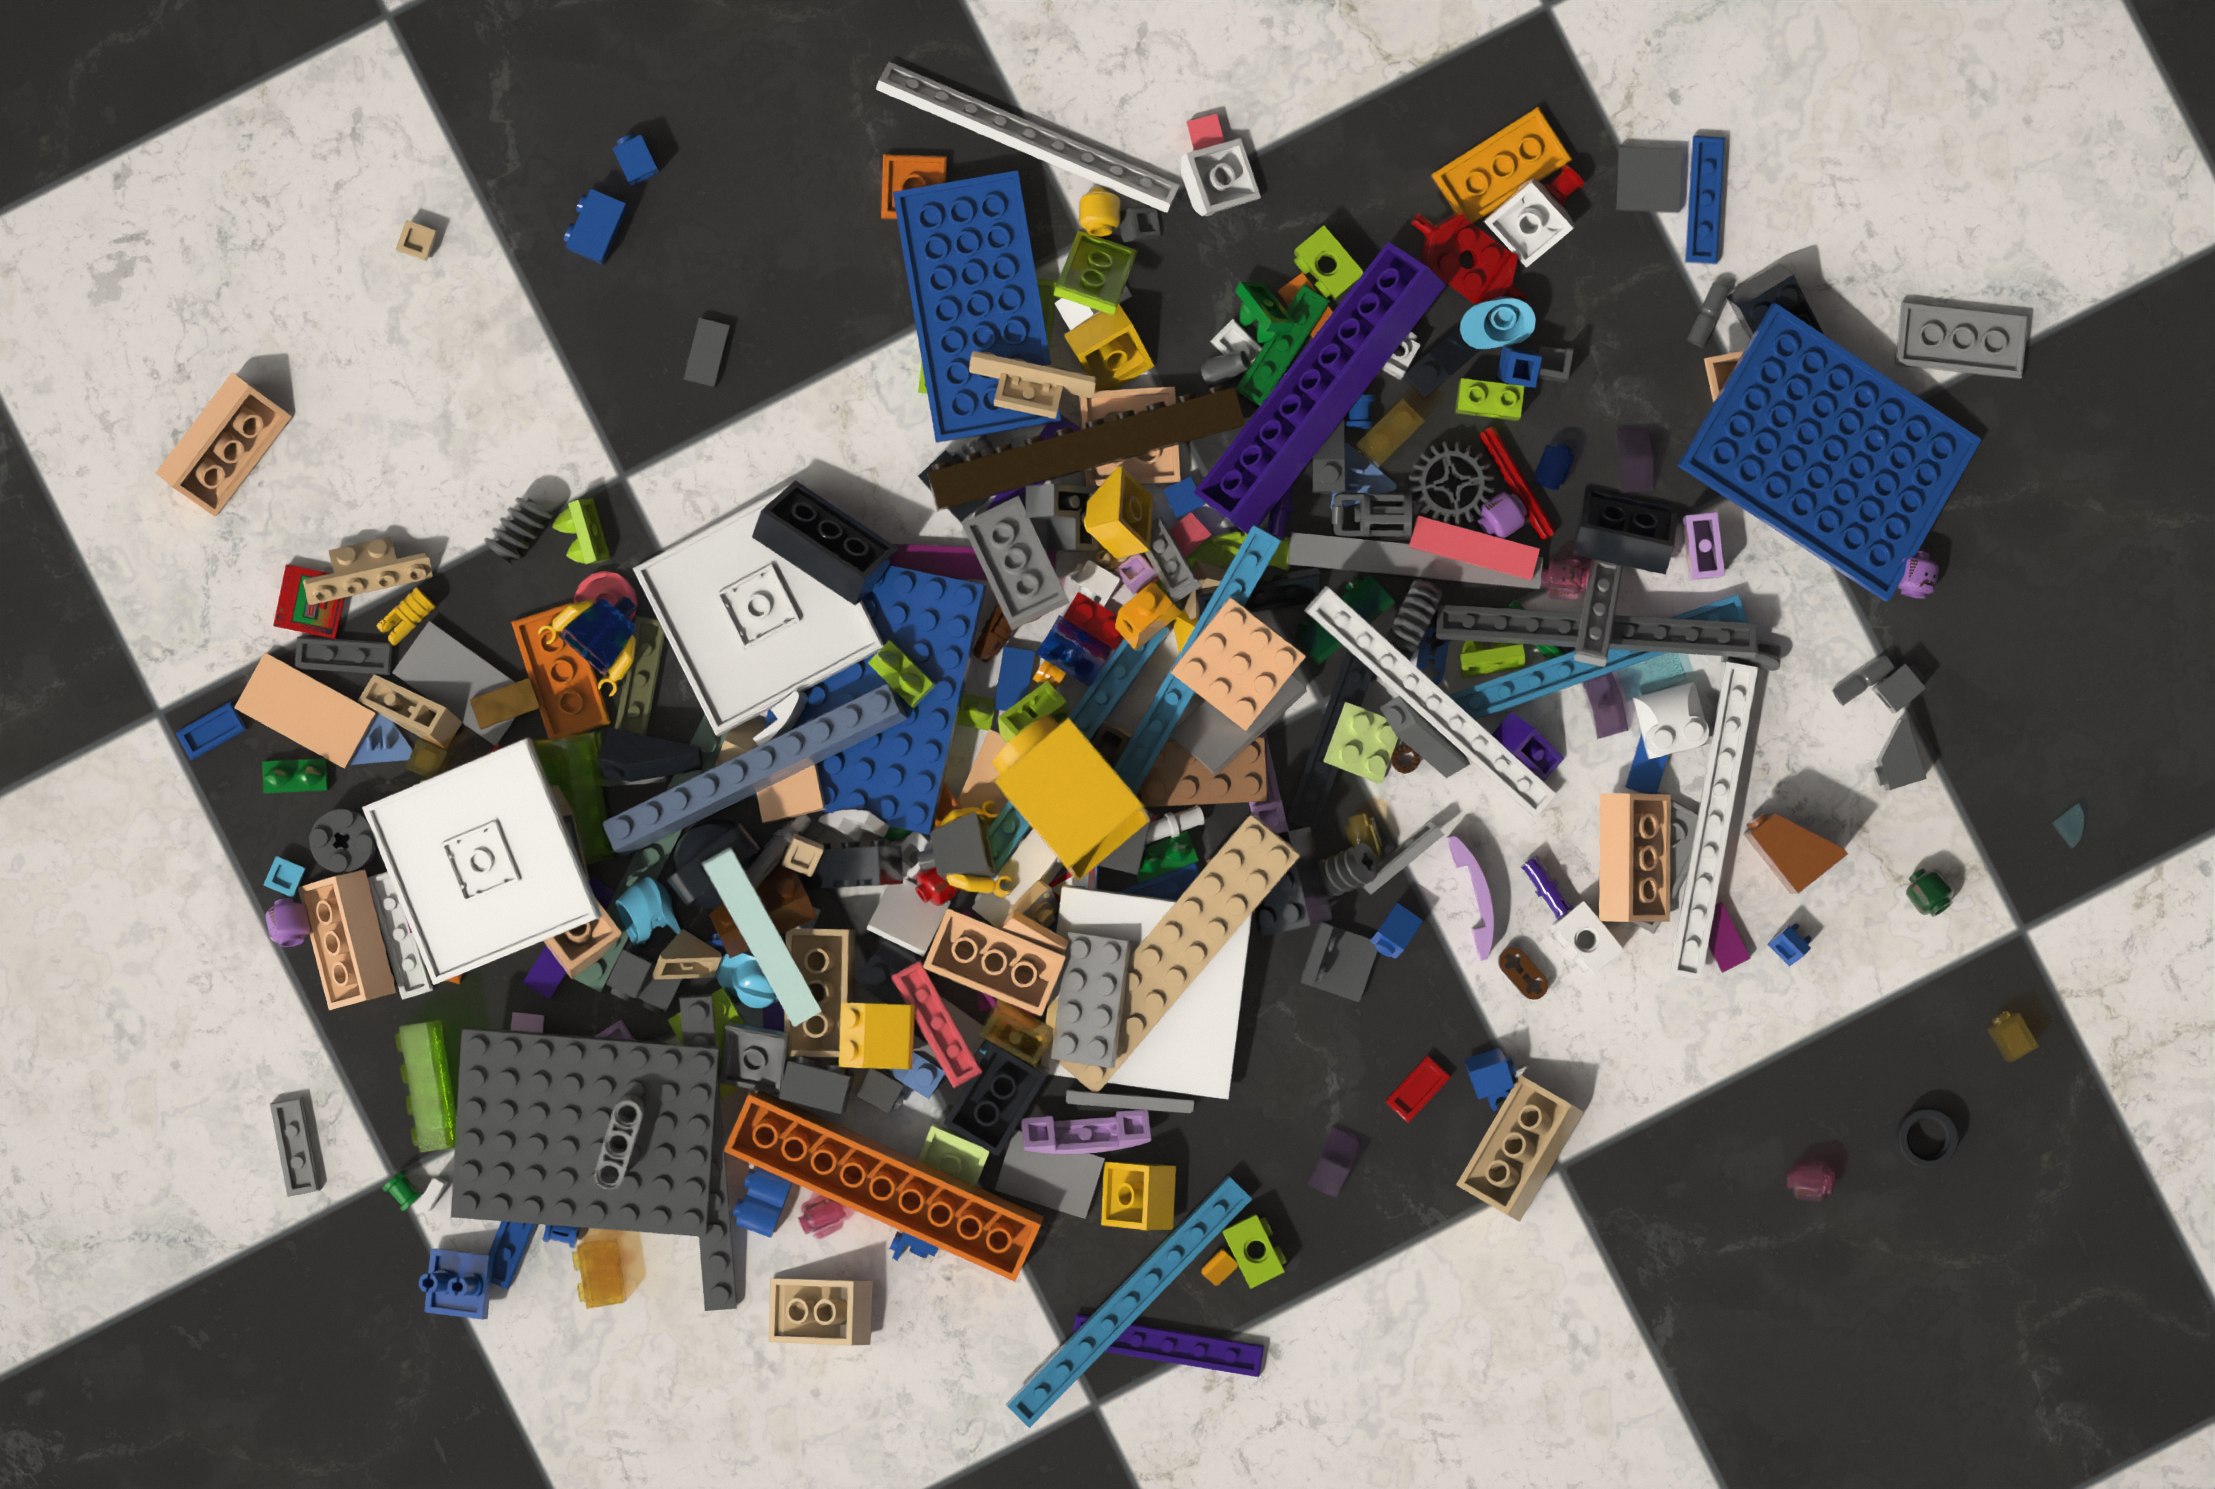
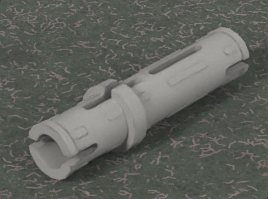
[744,814,812,891]

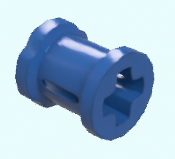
[1345,394,1374,429]
[543,1225,580,1248]

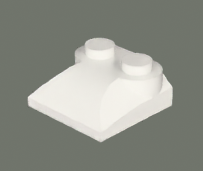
[1180,138,1261,216]
[1484,178,1575,268]
[1633,682,1711,759]

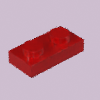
[1062,592,1131,651]

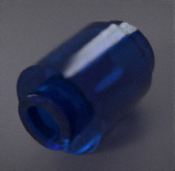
[1535,442,1575,491]

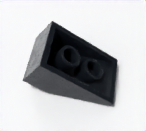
[854,925,940,1005]

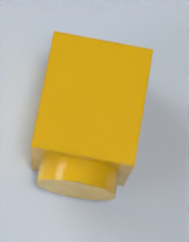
[992,715,1151,882]

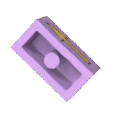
[1682,512,1725,581]

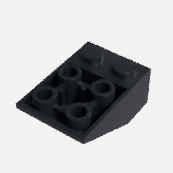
[1727,263,1824,340]

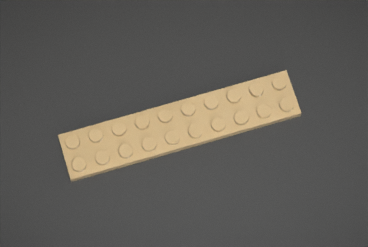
[1048,813,1301,1093]

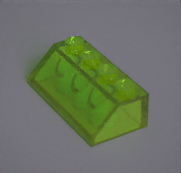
[531,732,614,864]
[395,1020,457,1153]

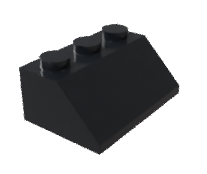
[1573,486,1679,575]

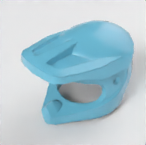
[616,877,681,949]

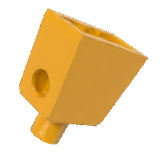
[1115,582,1181,651]

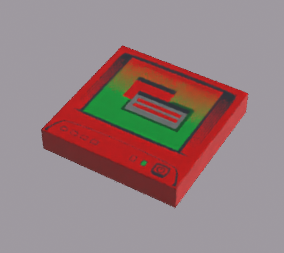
[273,564,345,639]

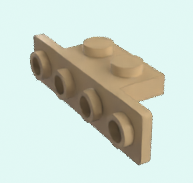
[969,351,1097,419]
[303,536,433,605]

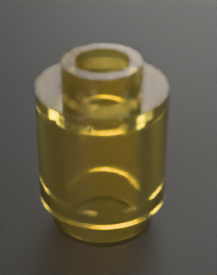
[1344,812,1383,857]

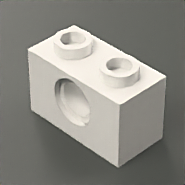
[1552,901,1624,974]

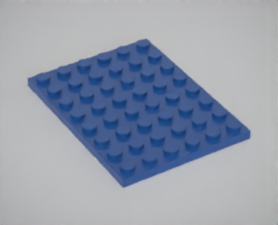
[1677,303,1982,601]
[751,565,987,835]

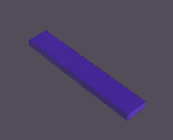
[1073,1314,1264,1377]

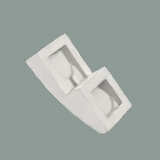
[753,690,808,746]
[818,810,890,842]

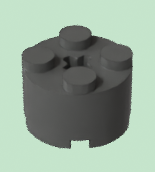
[309,809,377,873]

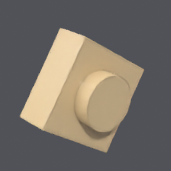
[395,220,437,262]
[782,833,824,877]

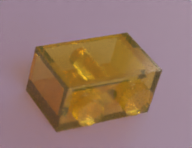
[1356,399,1425,468]
[980,999,1054,1066]
[572,1238,627,1309]

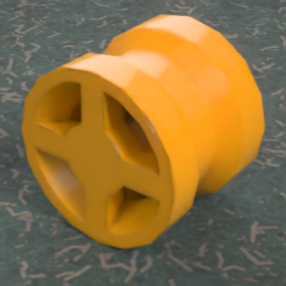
[1033,653,1071,690]

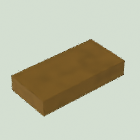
[469,678,541,730]

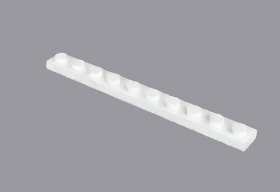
[876,62,1180,213]
[1305,586,1557,818]
[1669,662,1758,981]

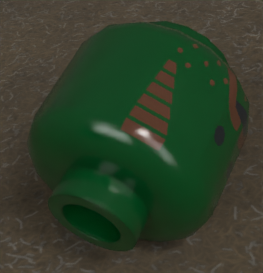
[1906,868,1954,917]

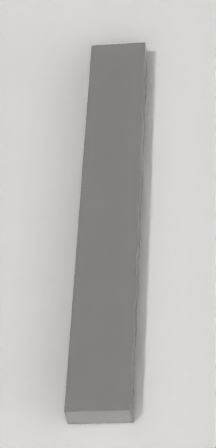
[1287,532,1543,589]

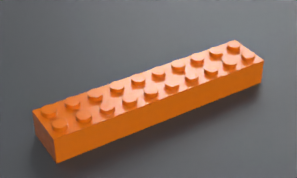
[724,1089,1044,1282]

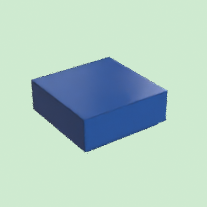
[1162,476,1205,519]

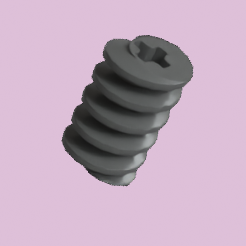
[484,497,553,566]
[1319,843,1378,900]

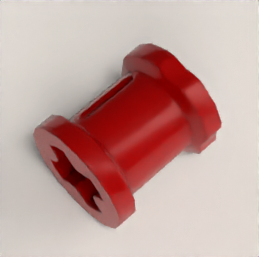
[1544,164,1585,206]

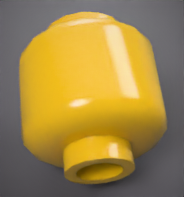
[1079,187,1121,236]

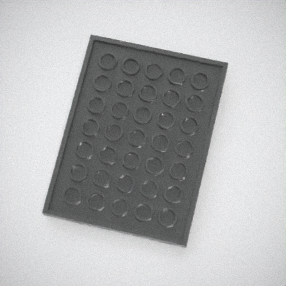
[451,1027,719,1237]

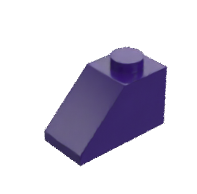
[1491,711,1564,782]

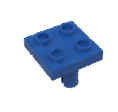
[419,1248,494,1320]

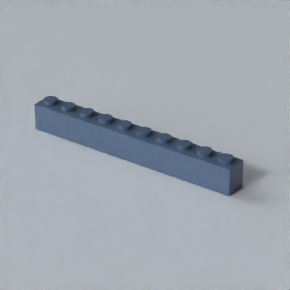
[602,684,908,857]

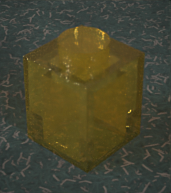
[405,739,452,779]
[1987,1011,2039,1063]

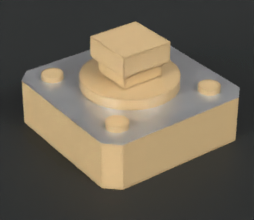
[1008,880,1059,928]

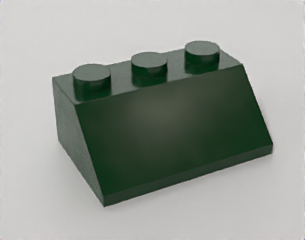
[1295,575,1395,666]

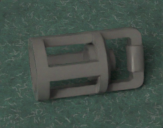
[1331,492,1412,537]

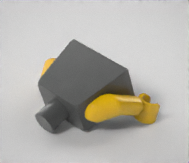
[917,800,1012,898]

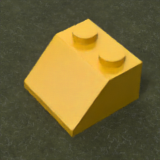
[1064,304,1154,391]
[1084,466,1153,559]
[839,1003,915,1069]
[1101,1162,1176,1230]

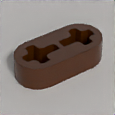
[1498,947,1548,1000]

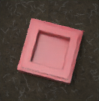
[1186,114,1225,151]

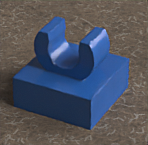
[1767,923,1811,967]

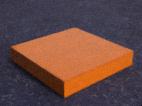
[881,154,947,219]

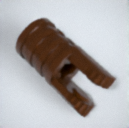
[972,604,1015,664]

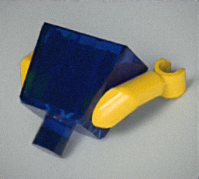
[538,596,636,696]

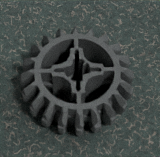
[1409,441,1494,526]
[1385,579,1442,661]

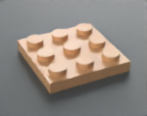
[1080,387,1181,487]
[1170,596,1306,731]

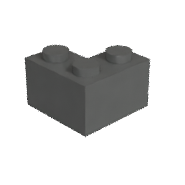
[1025,484,1097,552]
[606,949,684,1014]
[779,1056,855,1114]

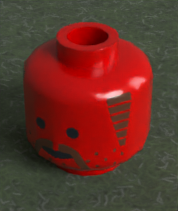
[915,867,962,906]

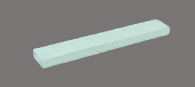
[702,847,822,1027]

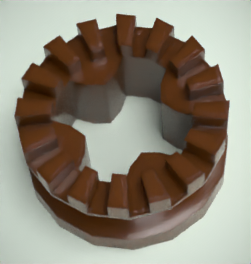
[1391,745,1420,774]

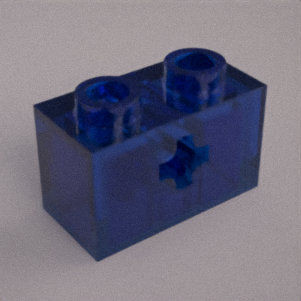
[1036,615,1113,687]

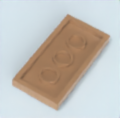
[1141,737,1269,807]

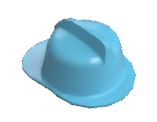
[1460,296,1536,349]
[716,953,779,1008]

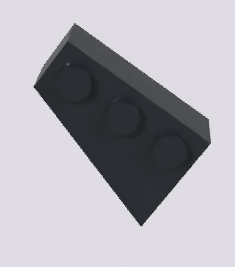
[802,840,903,889]

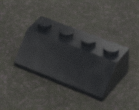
[752,480,899,606]

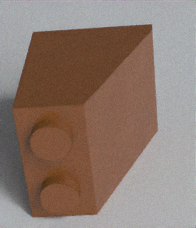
[1743,813,1848,894]

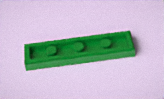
[1235,284,1330,407]

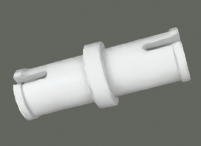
[1146,805,1205,845]

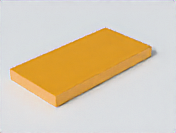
[1431,107,1572,224]

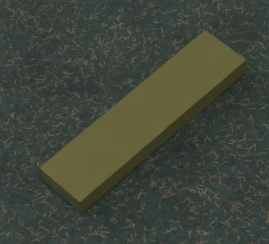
[615,616,665,735]

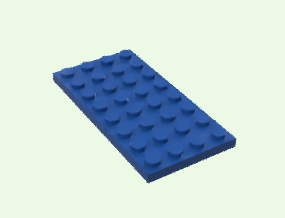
[893,170,1061,443]

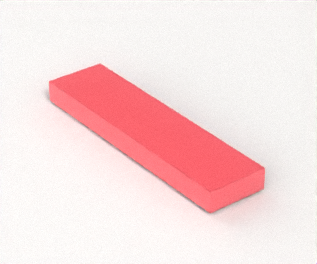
[1409,516,1540,581]
[891,961,982,1088]

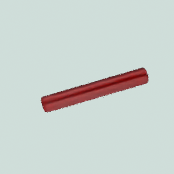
[1479,426,1556,540]

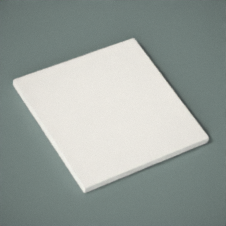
[633,479,884,736]
[362,738,602,985]
[1041,885,1252,1099]

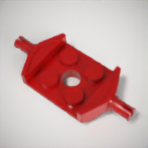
[1411,212,1528,305]

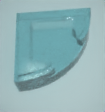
[2052,804,2084,848]

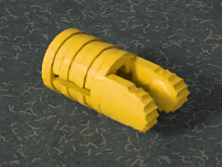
[377,587,436,646]

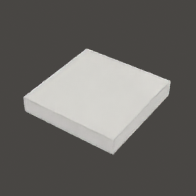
[867,879,951,957]

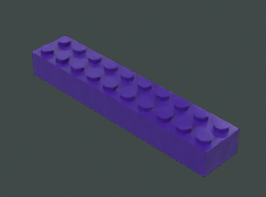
[1193,242,1446,535]

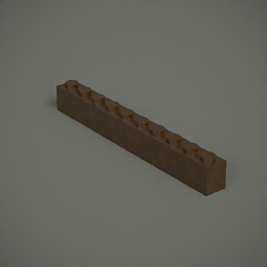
[927,384,1245,512]

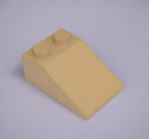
[769,1278,872,1346]

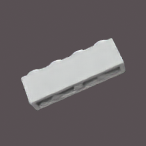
[972,830,1063,928]

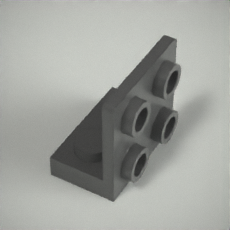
[1300,922,1377,1002]

